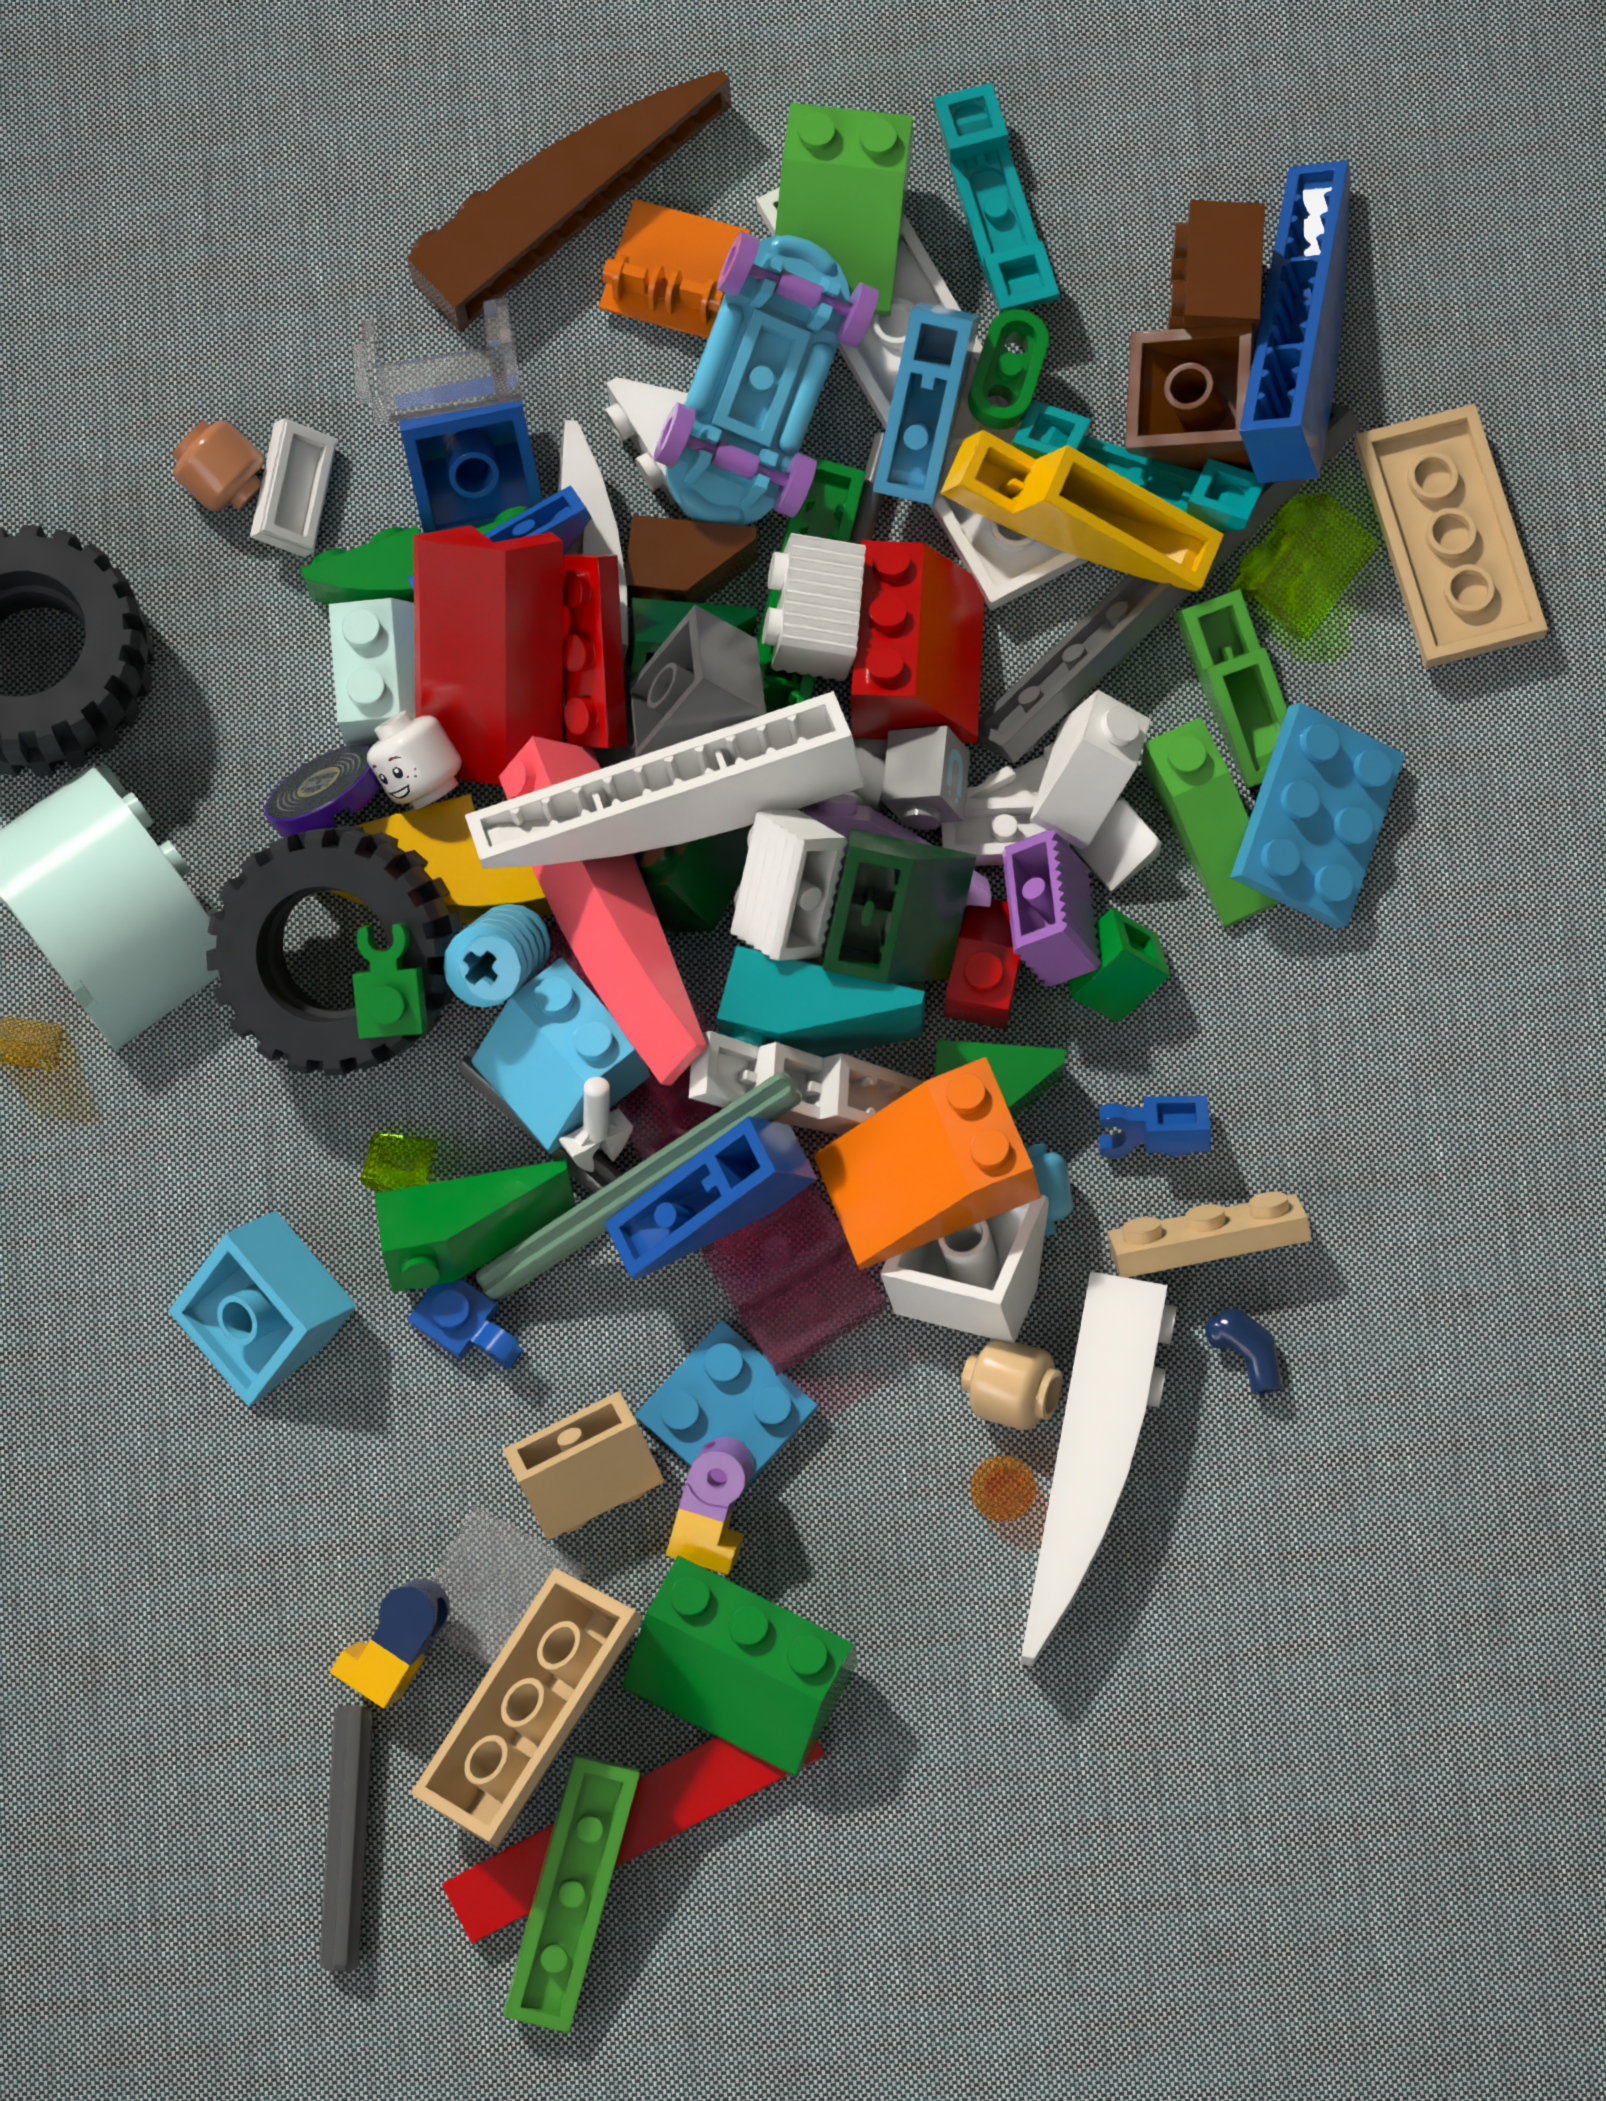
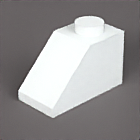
[1030,690,1151,850]

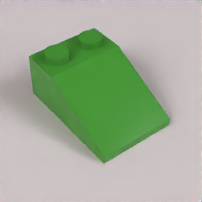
[775,103,913,316]

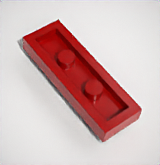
[563,554,627,748]

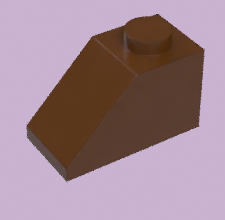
[625,515,758,608]

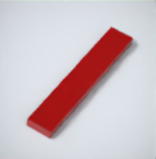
[442,1737,826,1945]

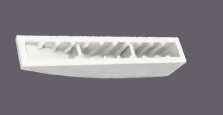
[465,691,864,868]
[1020,1271,1177,1667]

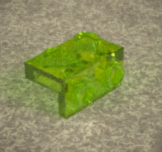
[1230,494,1379,639]

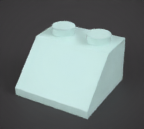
[328,598,416,746]

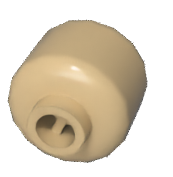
[961,1339,1063,1430]

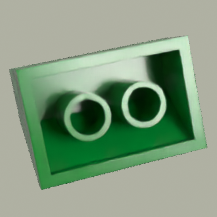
[622,1555,858,1778]

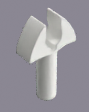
[559,1077,633,1172]

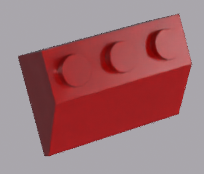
[851,540,984,744]

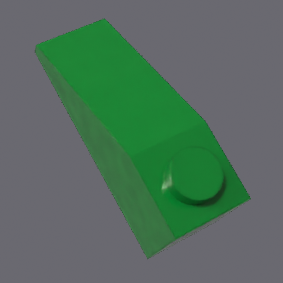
[375,1159,576,1293]

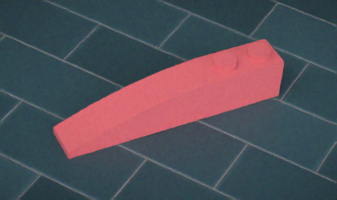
[499,736,707,1086]

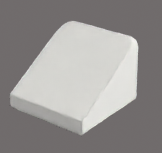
[1071,797,1161,894]

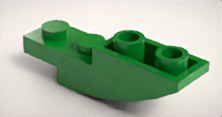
[300,506,529,604]

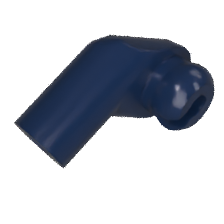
[1205,1309,1283,1395]

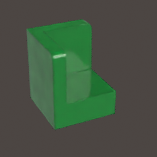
[1068,908,1170,1022]

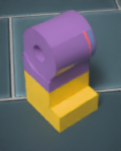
[666,1436,754,1575]

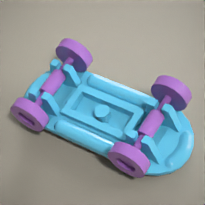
[654,231,879,526]

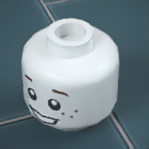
[367,711,462,810]

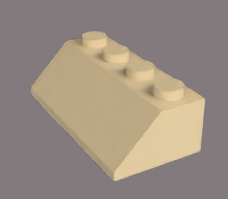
[410,1568,643,1850]

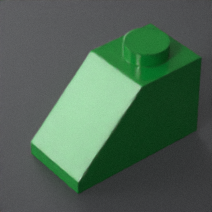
[934,1039,1066,1119]

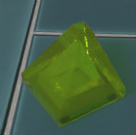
[361,1132,436,1193]

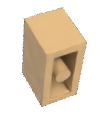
[502,1391,665,1541]

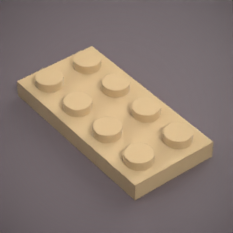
[1354,404,1548,669]

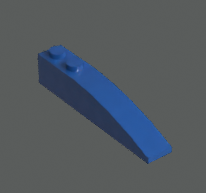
[1239,160,1351,483]

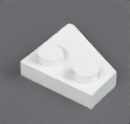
[941,743,1070,866]

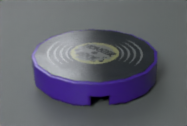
[264,744,381,838]

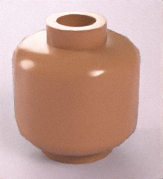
[171,420,264,512]

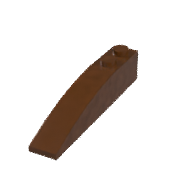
[406,70,732,332]

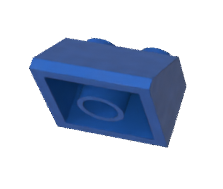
[396,378,543,533]

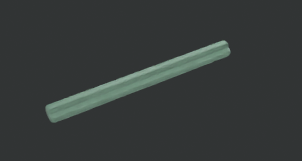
[476,1072,802,1300]

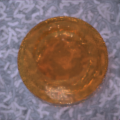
[970,1456,1036,1522]

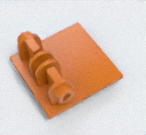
[598,199,751,339]

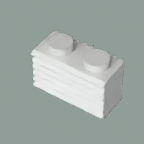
[762,533,866,681]
[730,809,848,961]

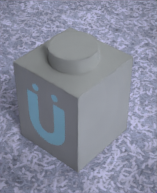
[881,726,970,830]

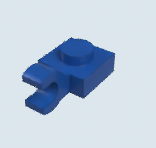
[1099,1095,1211,1158]
[407,1279,524,1371]

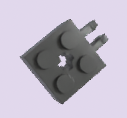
[623,605,767,761]

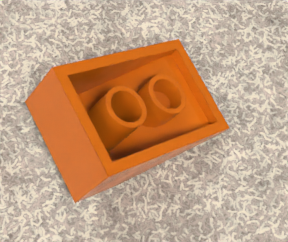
[813,1057,1042,1270]

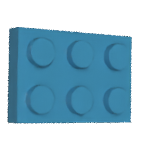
[1230,702,1405,929]

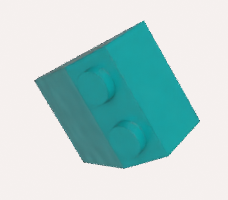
[717,945,925,1058]

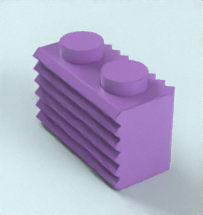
[1002,829,1102,987]

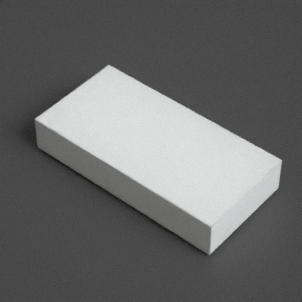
[250,418,338,557]

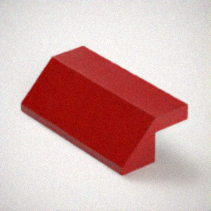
[413,525,563,786]

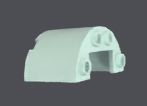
[0,764,219,1051]

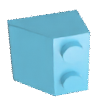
[471,957,651,1154]
[168,1210,357,1407]

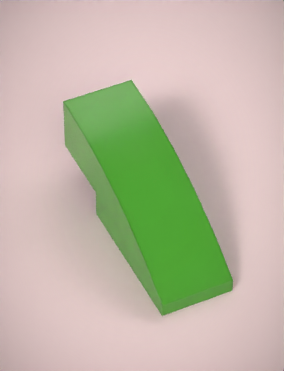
[1173,589,1287,788]

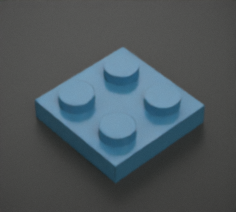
[635,1320,819,1501]

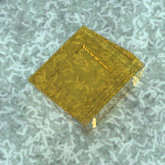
[0,1017,64,1071]

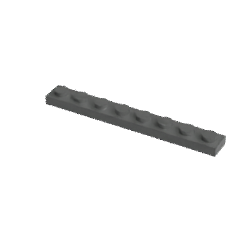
[977,402,1361,763]

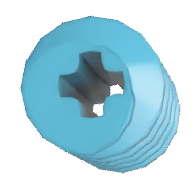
[443,904,551,1008]

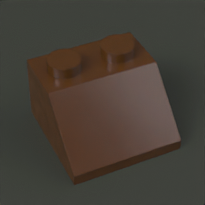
[1125,324,1258,472]

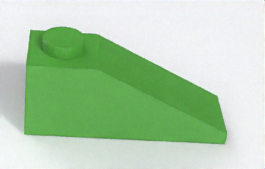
[1141,717,1281,929]

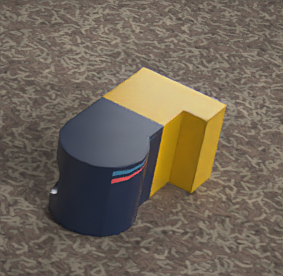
[330,1579,450,1709]

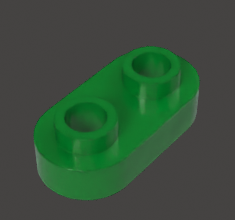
[968,309,1049,429]

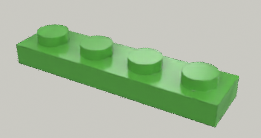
[503,1752,640,2033]

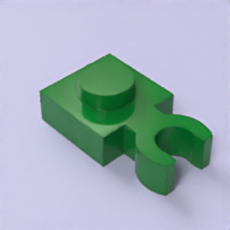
[352,922,428,1039]

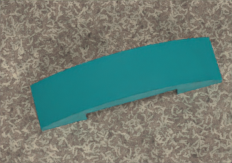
[933,82,1060,314]
[1011,400,1266,531]

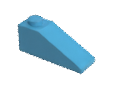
[873,302,981,505]

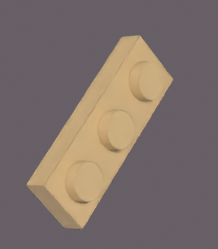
[1107,1192,1311,1278]

